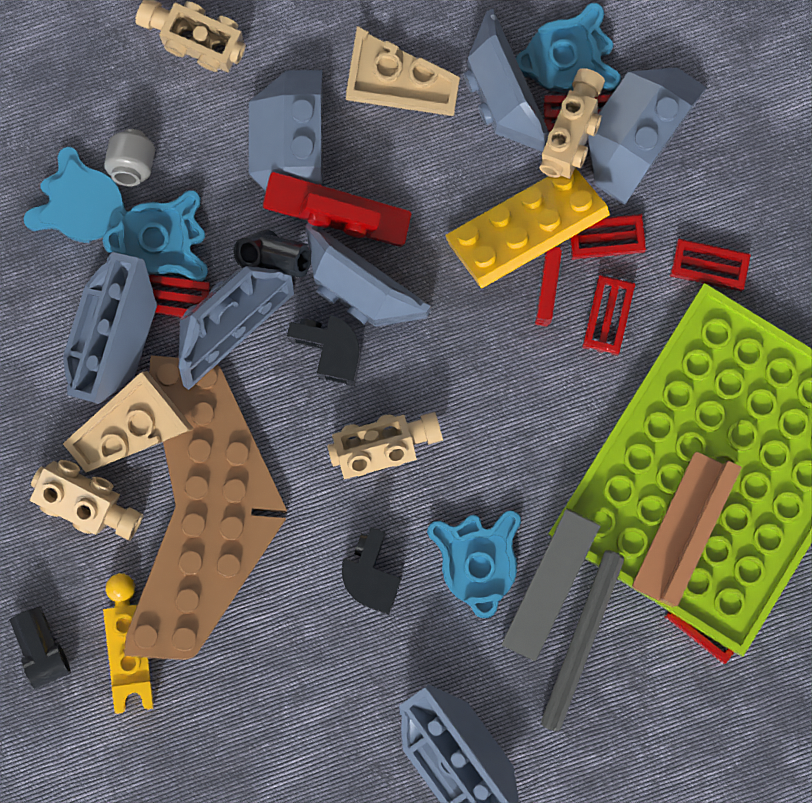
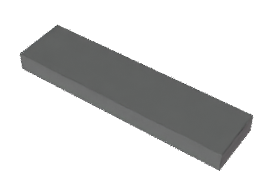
[501,508,601,662]

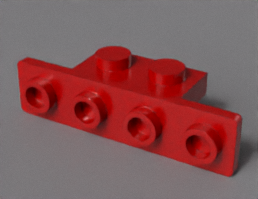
[262,172,412,247]

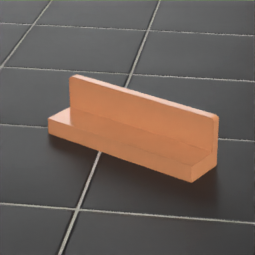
[632,452,742,608]

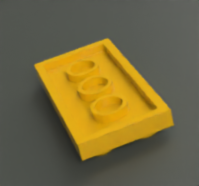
[445,168,610,289]

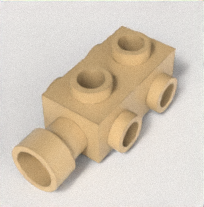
[135,0,246,73]
[539,68,605,179]
[327,412,443,479]
[30,460,143,541]

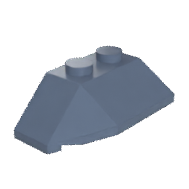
[463,9,549,152]
[588,67,707,205]
[249,70,323,191]
[305,223,431,327]
[63,252,157,404]
[179,266,294,390]
[399,684,519,803]

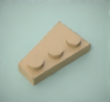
[346,26,460,116]
[63,371,194,472]

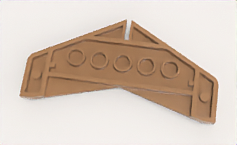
[124,355,287,660]

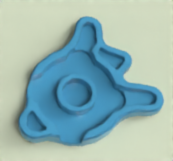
[516,3,621,93]
[24,147,128,243]
[103,190,208,282]
[427,510,521,618]

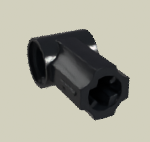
[233,230,312,278]
[9,607,71,689]

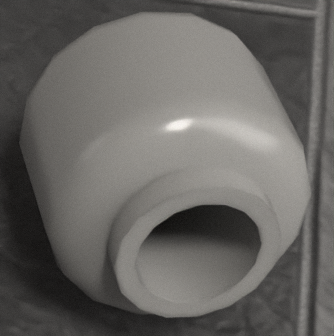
[104,129,156,186]

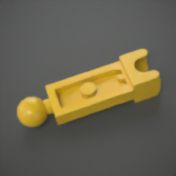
[103,573,154,714]

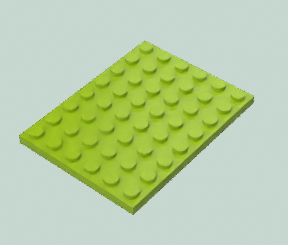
[548,283,812,657]

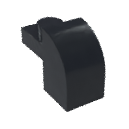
[287,315,360,386]
[342,527,402,615]

